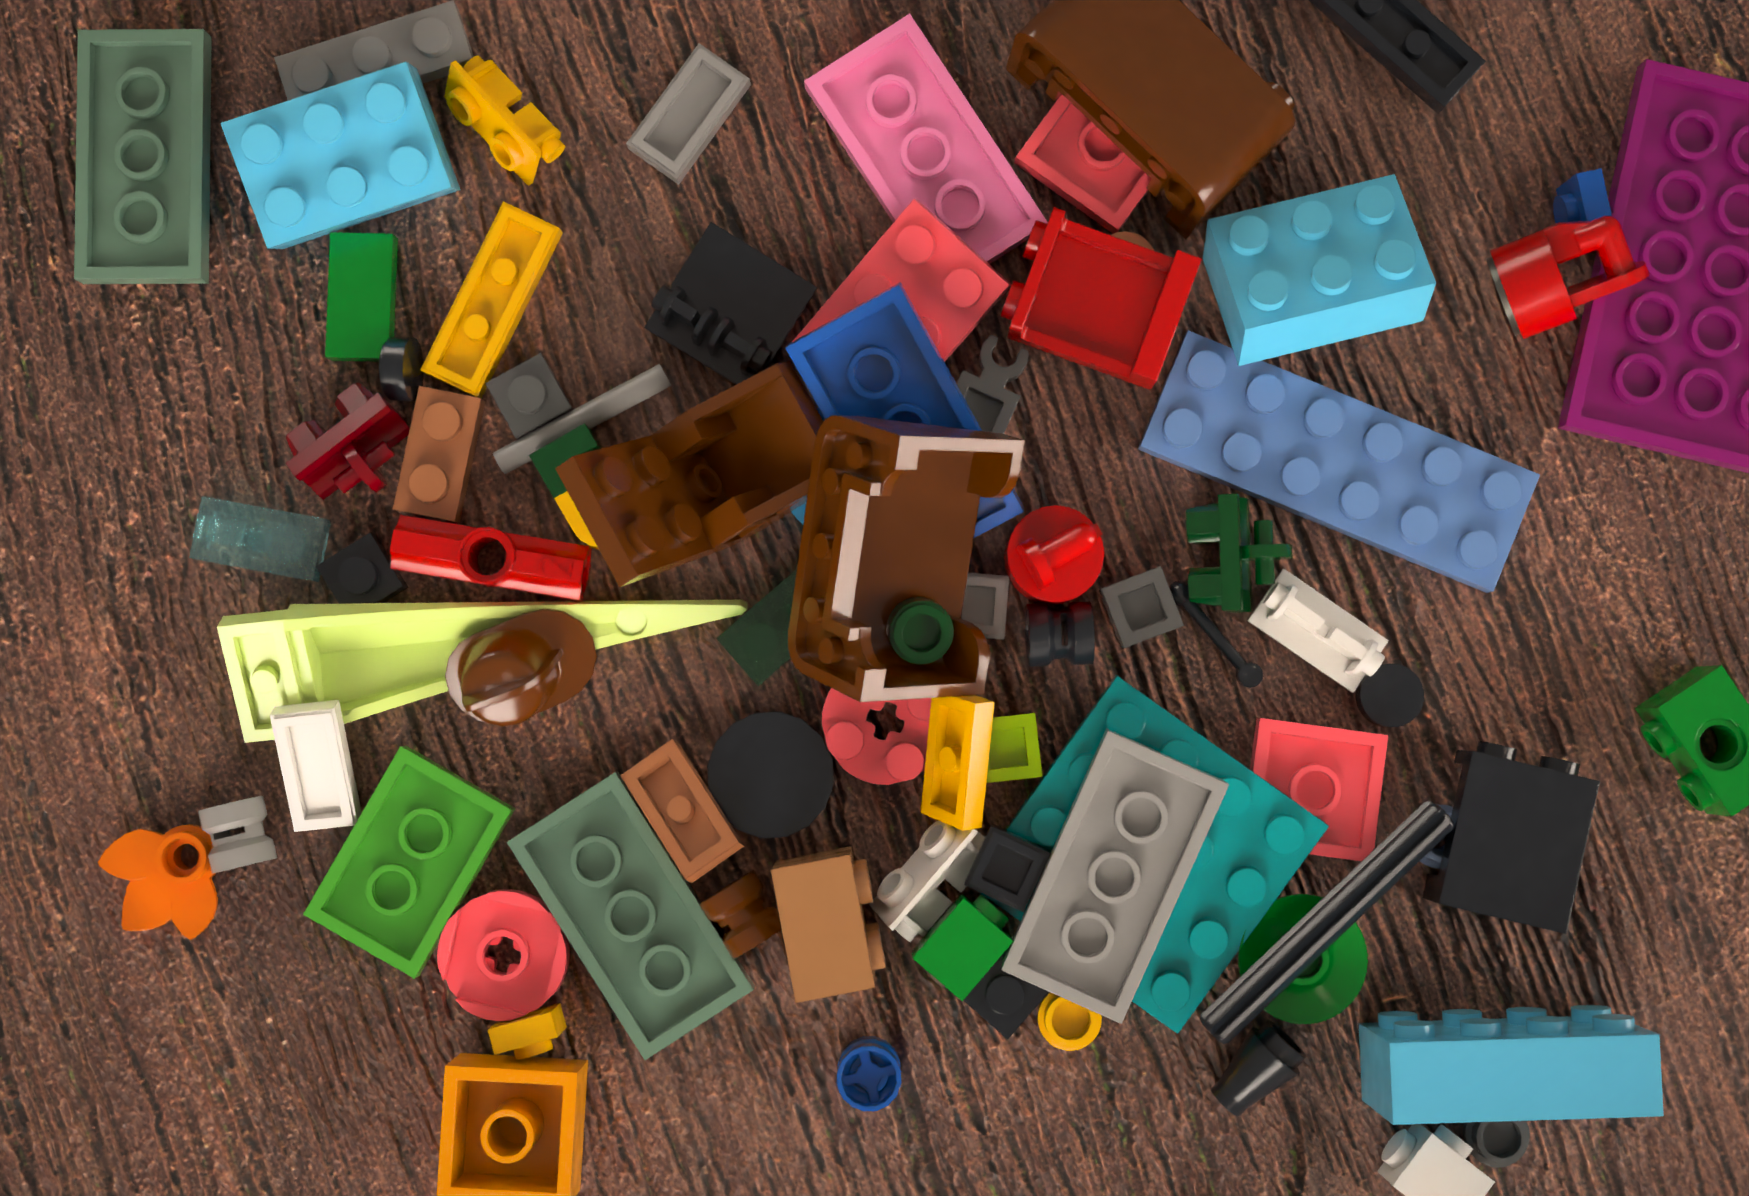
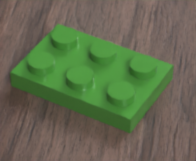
[303,746,516,979]

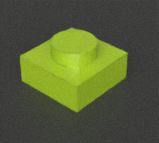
[986,713,1043,783]

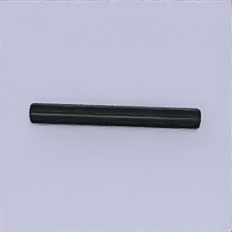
[1200,801,1454,1044]

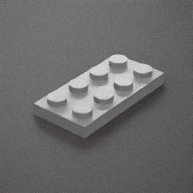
[1001,729,1229,1024]

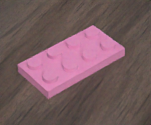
[804,14,1048,264]

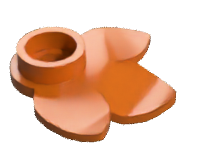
[98,824,218,940]

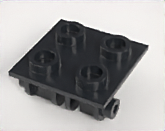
[644,222,818,385]

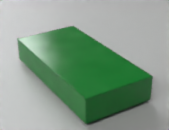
[325,232,398,362]

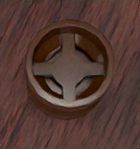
[699,870,782,959]

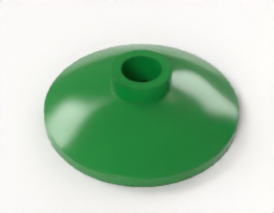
[1238,894,1368,1024]

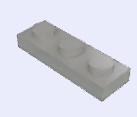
[274,0,474,100]

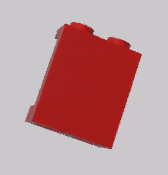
[1000,207,1202,390]

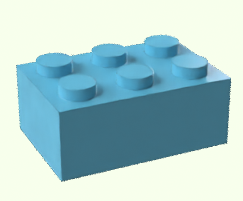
[220,62,461,249]
[1202,174,1436,366]

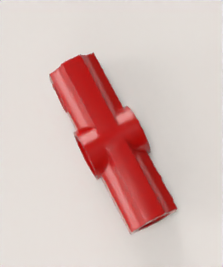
[390,515,592,601]

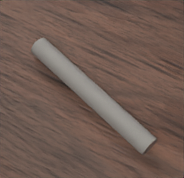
[493,363,671,474]

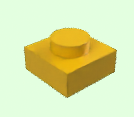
[488,1003,567,1060]

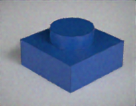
[1553,168,1612,223]

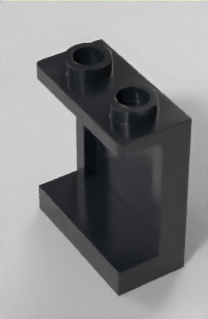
[1422,741,1600,934]

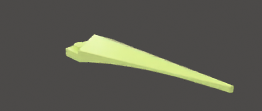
[217,599,748,743]

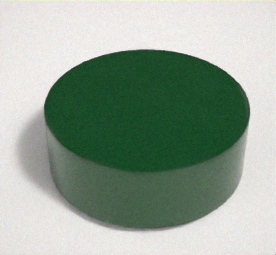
[886,597,954,664]

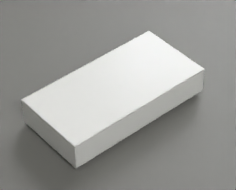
[270,700,362,832]

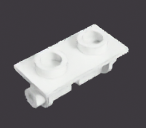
[1247,569,1389,693]
[869,821,985,943]

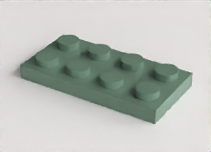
[74,29,212,284]
[507,772,755,1060]

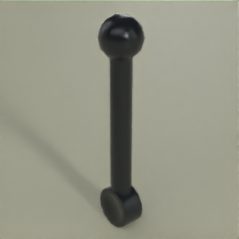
[1169,581,1263,688]

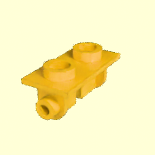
[444,55,565,186]

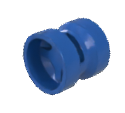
[837,1036,901,1111]

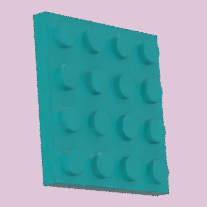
[978,675,1329,1034]

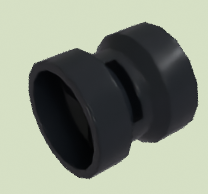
[1025,601,1095,667]

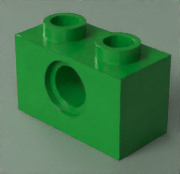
[1635,665,1749,817]

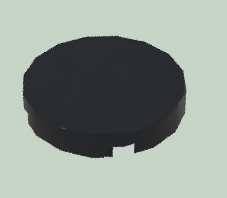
[707,712,834,838]

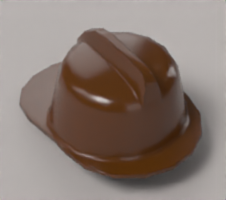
[445,609,597,726]

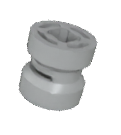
[198,796,277,874]

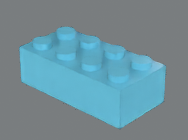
[1359,1005,1664,1125]

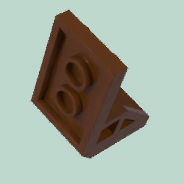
[555,361,823,587]

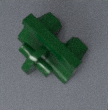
[1186,494,1293,613]

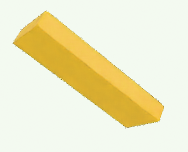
[420,201,563,399]

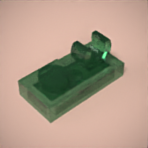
[716,569,797,687]

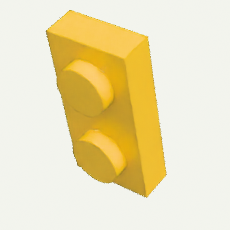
[921,695,995,831]

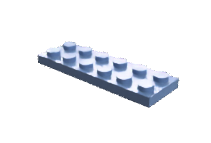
[1137,330,1540,593]

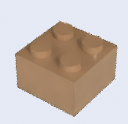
[771,846,886,1003]

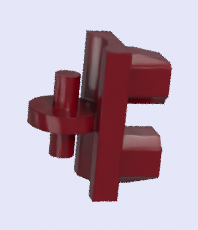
[286,383,410,500]

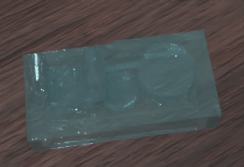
[189,496,332,582]

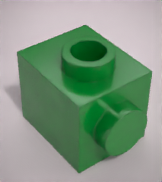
[912,893,1013,1001]

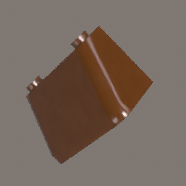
[1006,0,1296,240]
[788,416,1025,702]

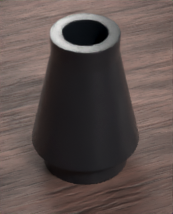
[1211,1020,1306,1117]

